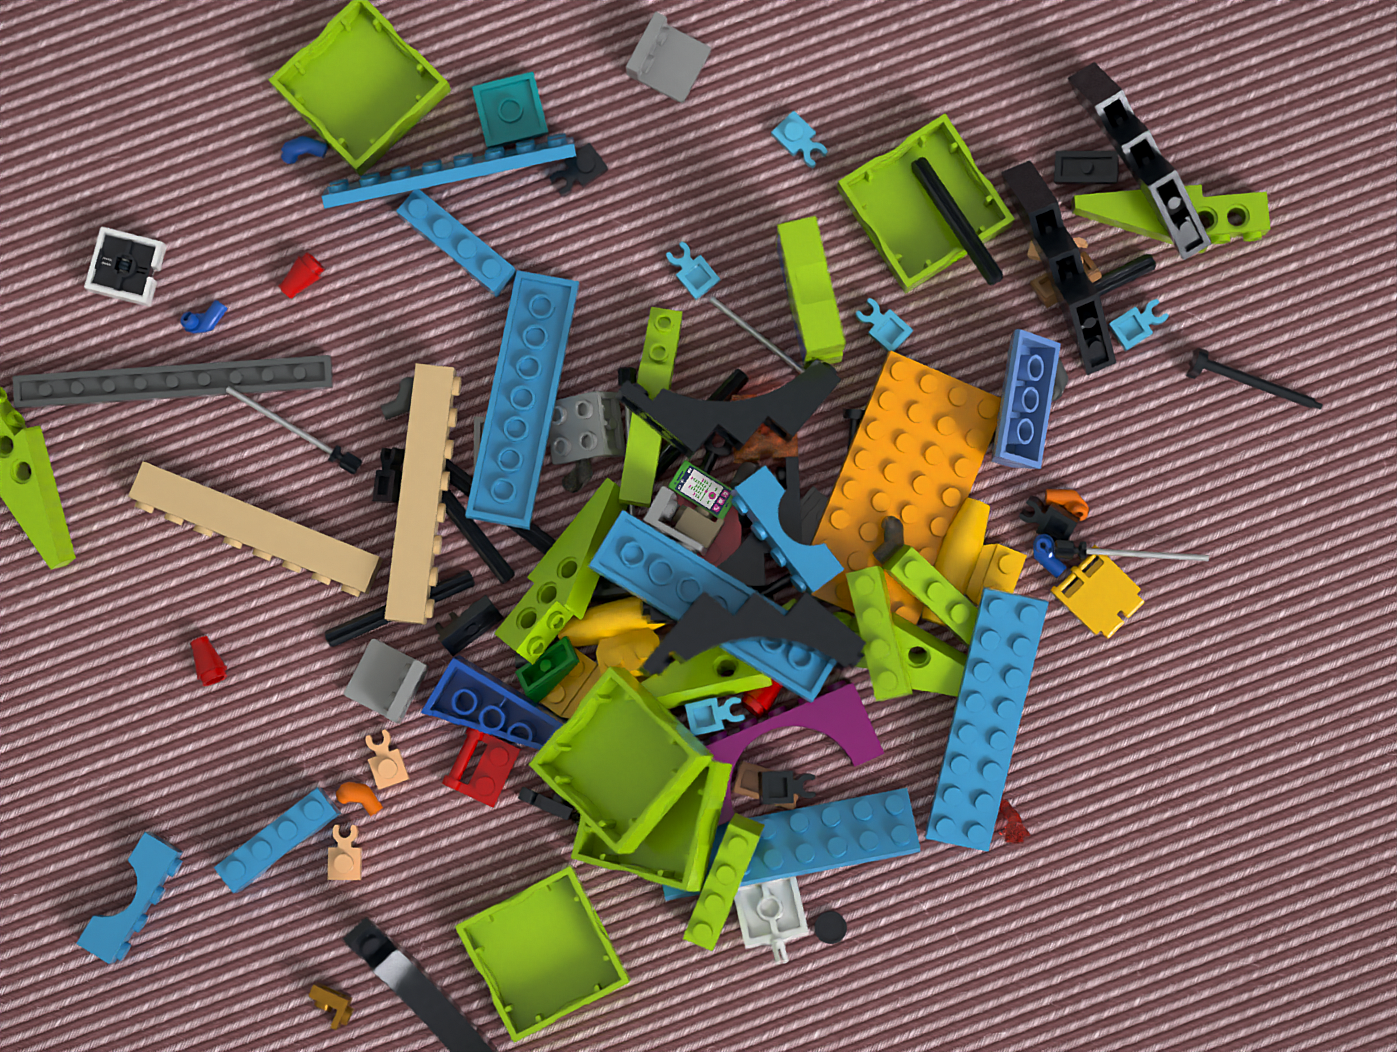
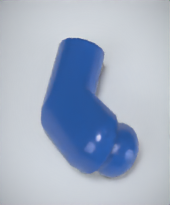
[281,136,329,164]
[180,299,228,334]
[1033,534,1067,579]

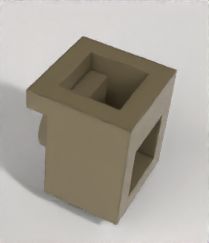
[673,504,725,551]

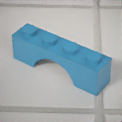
[396,189,516,298]
[730,465,844,595]
[214,788,341,893]
[76,832,183,964]

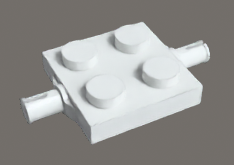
[735,876,809,964]

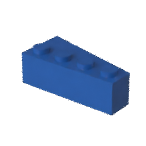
[421,655,568,750]

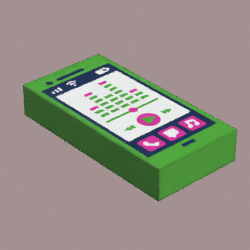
[668,460,733,520]

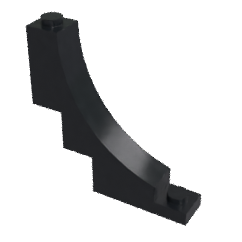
[1067,62,1212,260]
[1001,160,1116,375]
[615,359,841,459]
[641,457,802,624]
[638,591,866,678]
[342,917,499,1052]

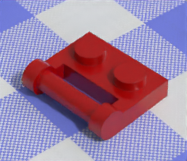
[441,727,522,808]

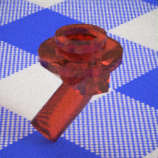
[999,799,1031,844]

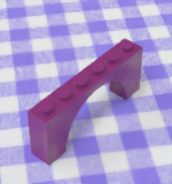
[705,680,885,826]

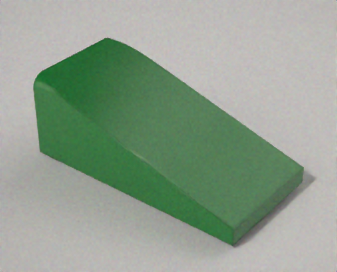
[515,636,580,703]

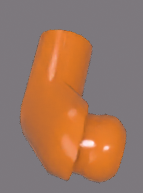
[1045,489,1089,521]
[336,782,383,817]

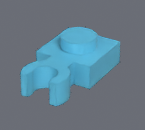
[771,110,827,168]
[666,241,721,300]
[855,298,913,352]
[1108,299,1169,352]
[685,697,745,736]

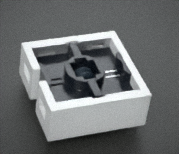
[84,227,167,307]

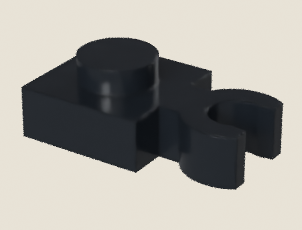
[549,142,609,197]
[372,447,405,503]
[1019,496,1081,543]
[758,770,815,805]
[518,787,574,821]

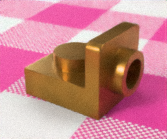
[308,982,354,1030]

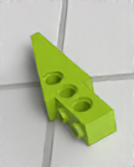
[1071,184,1271,253]
[618,307,683,508]
[0,386,76,570]
[494,477,628,665]
[641,598,796,709]
[833,612,967,696]

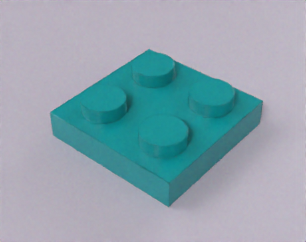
[472,71,549,149]

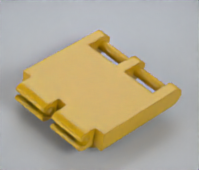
[1050,545,1145,639]

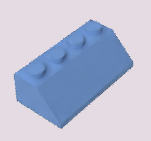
[991,329,1061,469]

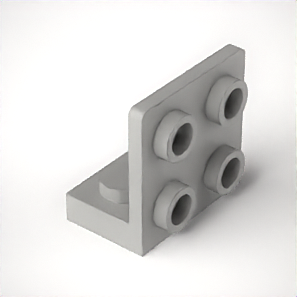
[626,11,711,103]
[549,391,626,465]
[643,485,707,556]
[344,639,429,724]

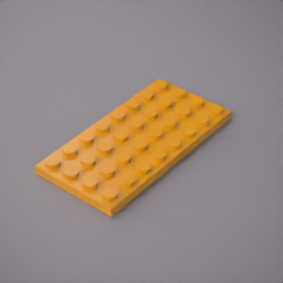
[792,351,1001,625]

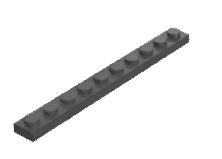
[12,355,333,409]

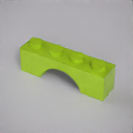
[882,544,978,649]
[846,566,913,701]
[683,813,765,952]

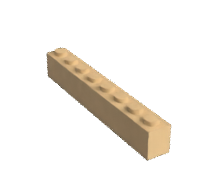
[385,363,461,625]
[128,461,383,597]

